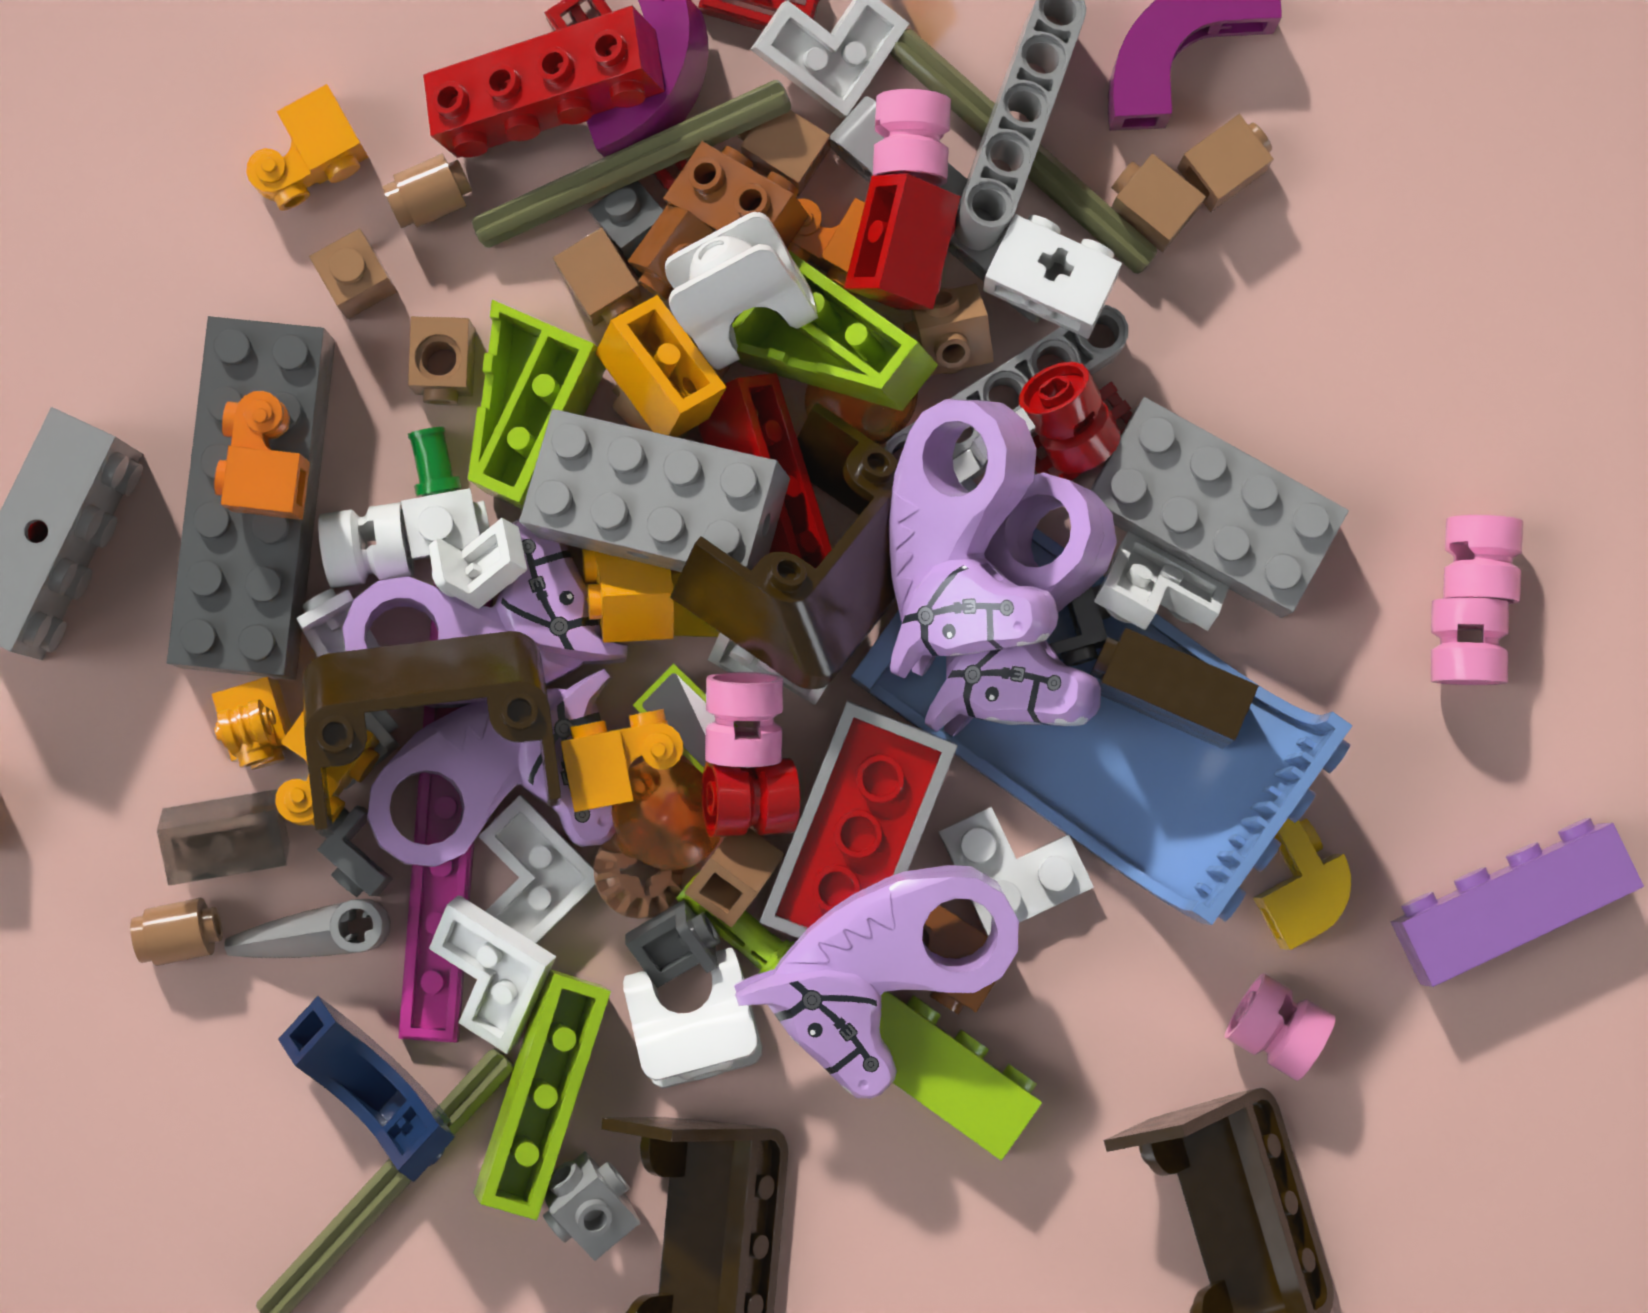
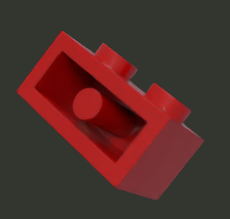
[844,173,961,310]

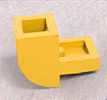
[1253,818,1351,950]

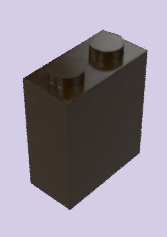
[1090,628,1259,749]

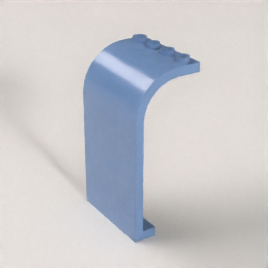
[850,528,1353,925]

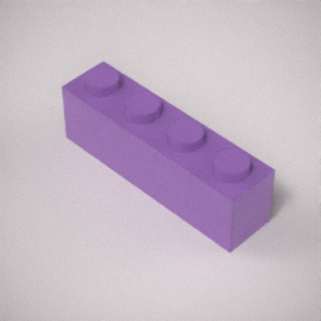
[1391,818,1644,987]

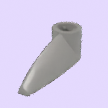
[224,899,391,958]

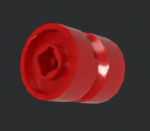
[1019,361,1121,474]
[701,757,800,837]

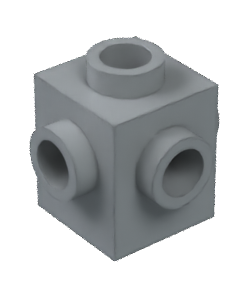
[543,1151,641,1261]

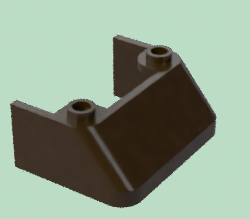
[670,402,899,689]
[302,631,561,836]
[1103,1088,1334,1313]
[601,1117,788,1313]

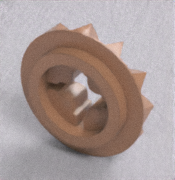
[594,824,686,919]

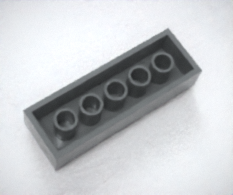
[167,316,335,680]

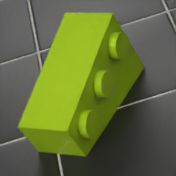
[732,250,938,411]
[468,300,606,509]

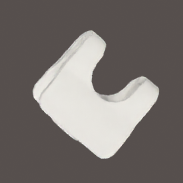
[665,212,818,370]
[623,948,762,1088]

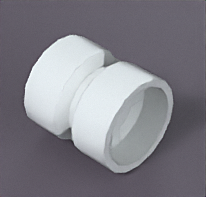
[318,502,414,588]

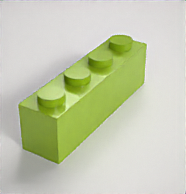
[473,970,611,1221]
[879,991,1042,1161]

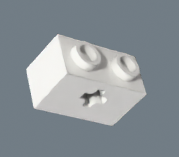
[983,214,1122,339]

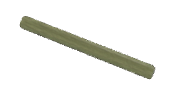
[890,29,1158,274]
[472,80,791,248]
[256,1048,514,1313]

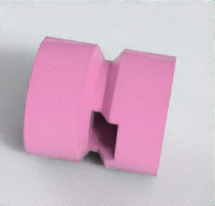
[873,89,951,187]
[1443,515,1523,604]
[1431,598,1509,685]
[705,672,783,767]
[1225,973,1336,1081]

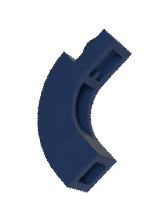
[278,996,455,1182]

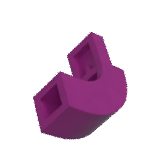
[586,0,709,157]
[1108,0,1282,131]

